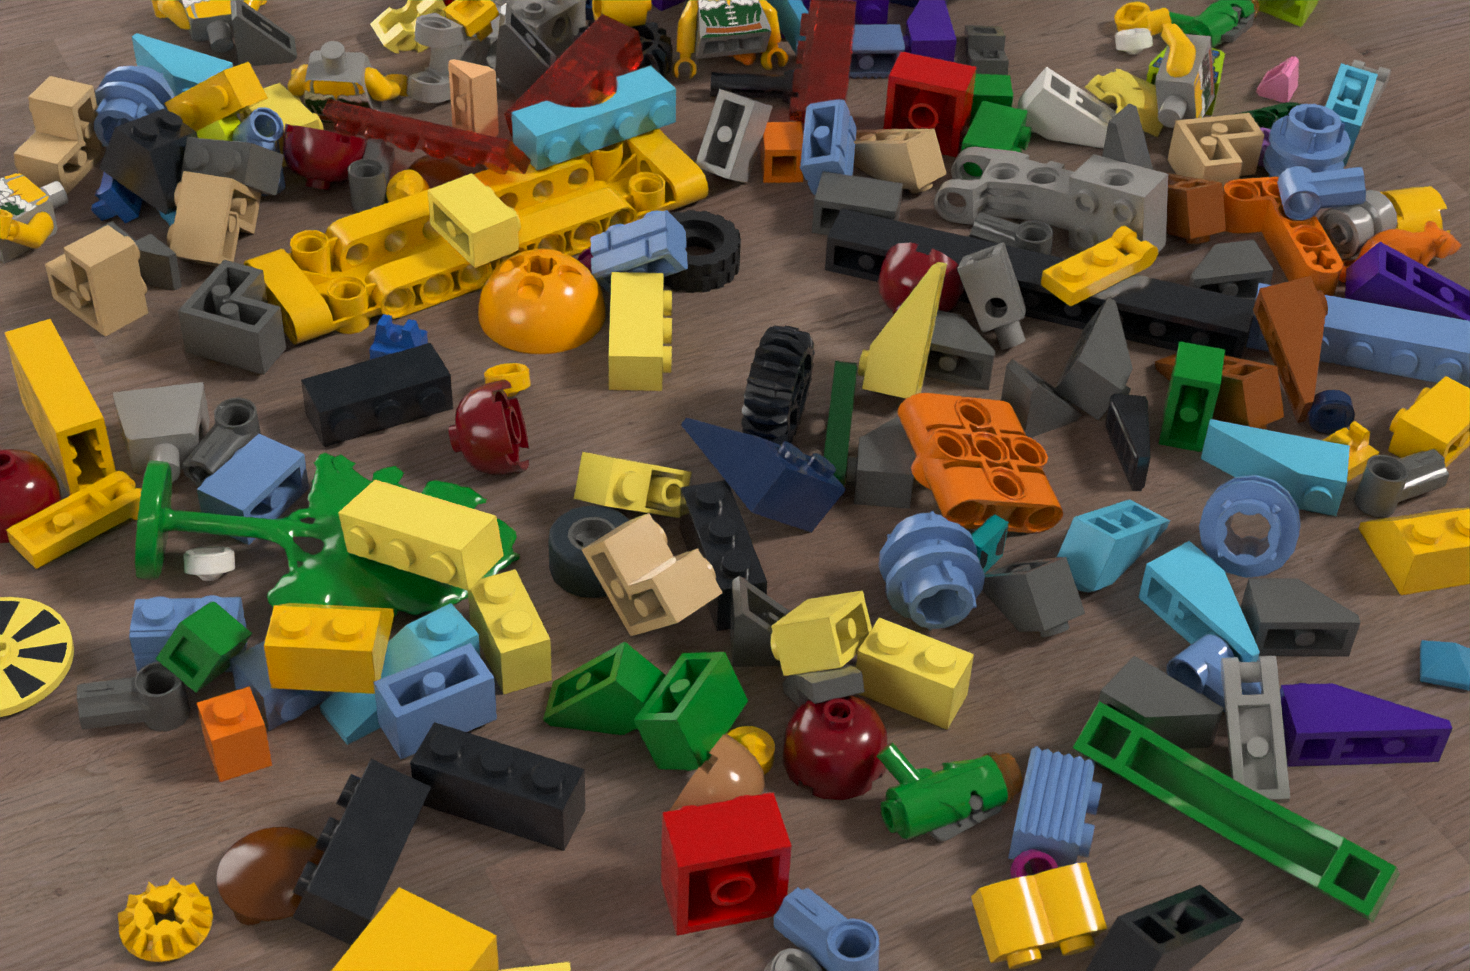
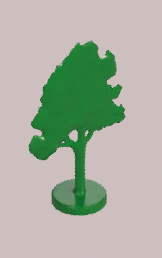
[135,453,520,616]

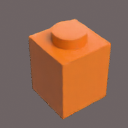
[760,122,803,183]
[197,686,272,782]

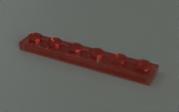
[322,99,531,175]

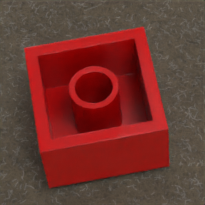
[883,51,977,158]
[661,792,792,936]

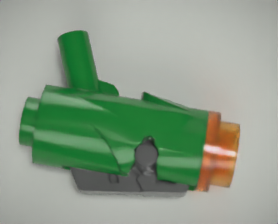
[1169,0,1259,48]
[876,742,1023,842]

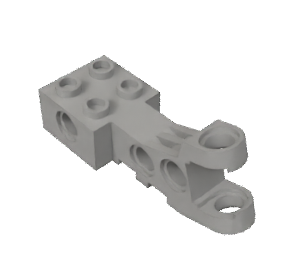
[407,0,586,103]
[934,147,1168,256]

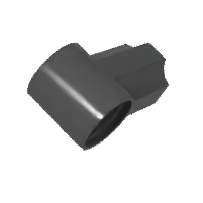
[348,139,395,212]
[969,213,1053,255]
[182,397,261,487]
[1354,449,1449,517]
[77,661,190,731]

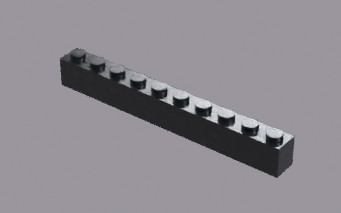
[825,209,1256,359]

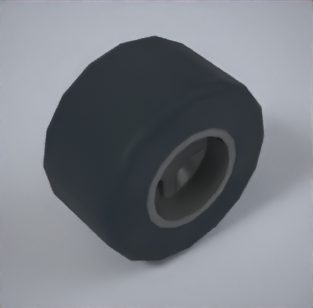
[548,505,629,598]

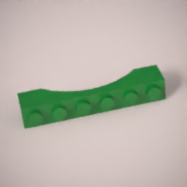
[1072,701,1400,922]

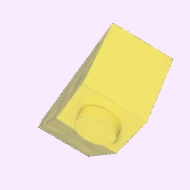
[858,262,947,399]

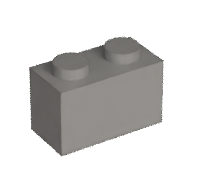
[696,89,772,183]

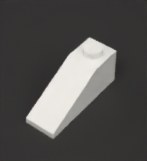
[1018,67,1117,149]

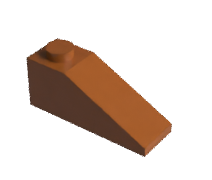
[1163,172,1226,244]
[1253,276,1328,423]
[1155,353,1284,430]

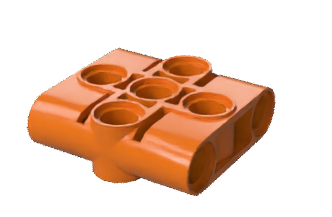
[897,393,1063,533]

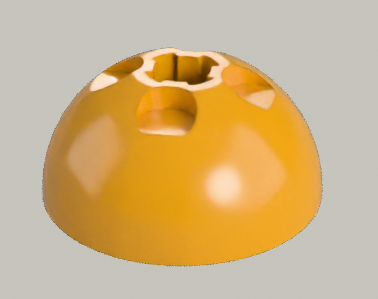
[478,249,606,354]

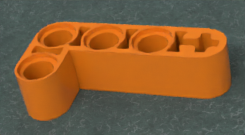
[1223,177,1343,296]

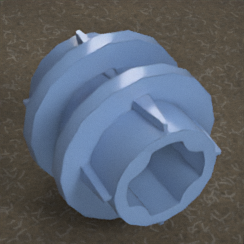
[94,66,175,147]
[1263,104,1351,177]
[1199,475,1301,578]
[878,511,985,631]

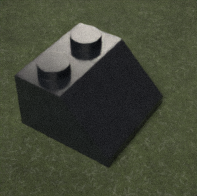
[99,109,198,215]

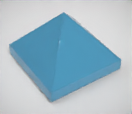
[1420,640,1470,691]

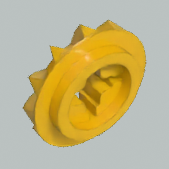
[118,877,213,962]

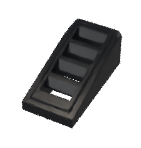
[1105,394,1151,491]

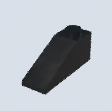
[1086,884,1244,971]

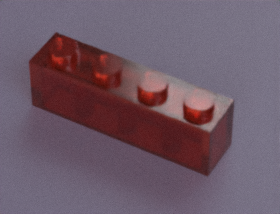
[789,0,857,135]
[504,14,644,141]

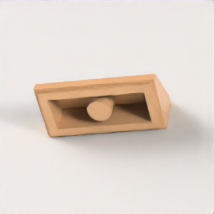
[448,59,499,145]

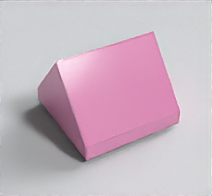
[1256,56,1299,103]

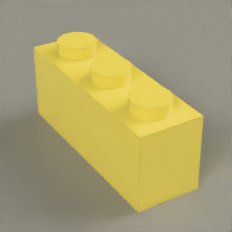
[609,272,672,391]
[338,480,504,591]

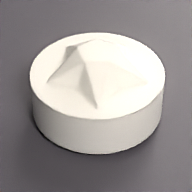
[1115,28,1153,55]
[183,546,235,581]

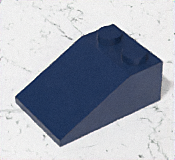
[681,417,846,533]

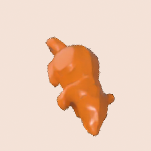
[1339,221,1461,283]

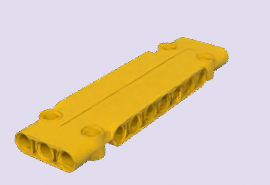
[244,128,708,345]

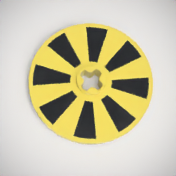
[0,597,74,717]

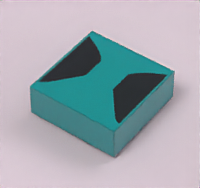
[971,514,1009,574]

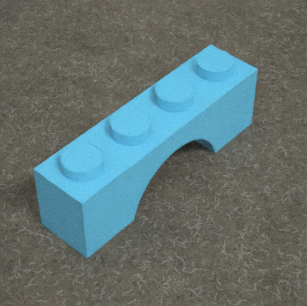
[512,66,676,171]

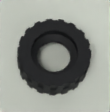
[663,210,741,293]

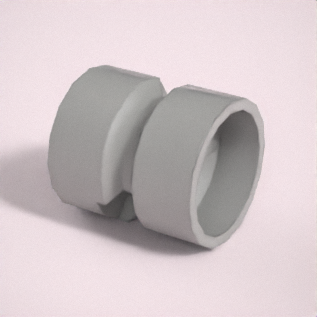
[1318,190,1397,259]

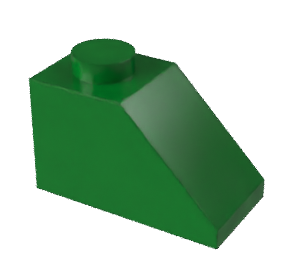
[543,642,666,735]

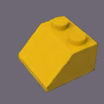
[1358,508,1470,595]
[264,603,394,694]

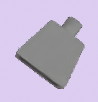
[957,242,1026,349]
[113,382,210,482]

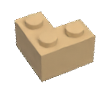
[13,76,106,194]
[1167,113,1265,188]
[167,171,261,267]
[45,225,148,337]
[582,513,723,636]

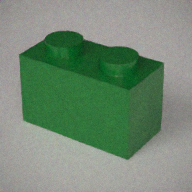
[961,101,1031,177]
[1158,341,1225,452]
[634,652,748,771]

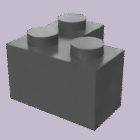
[178,260,286,375]

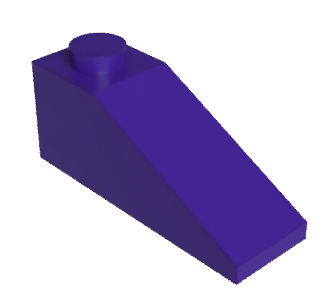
[902,0,957,62]
[1345,242,1470,321]
[1280,683,1453,767]

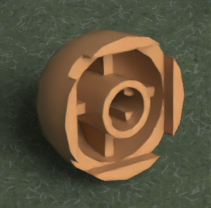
[669,733,765,811]

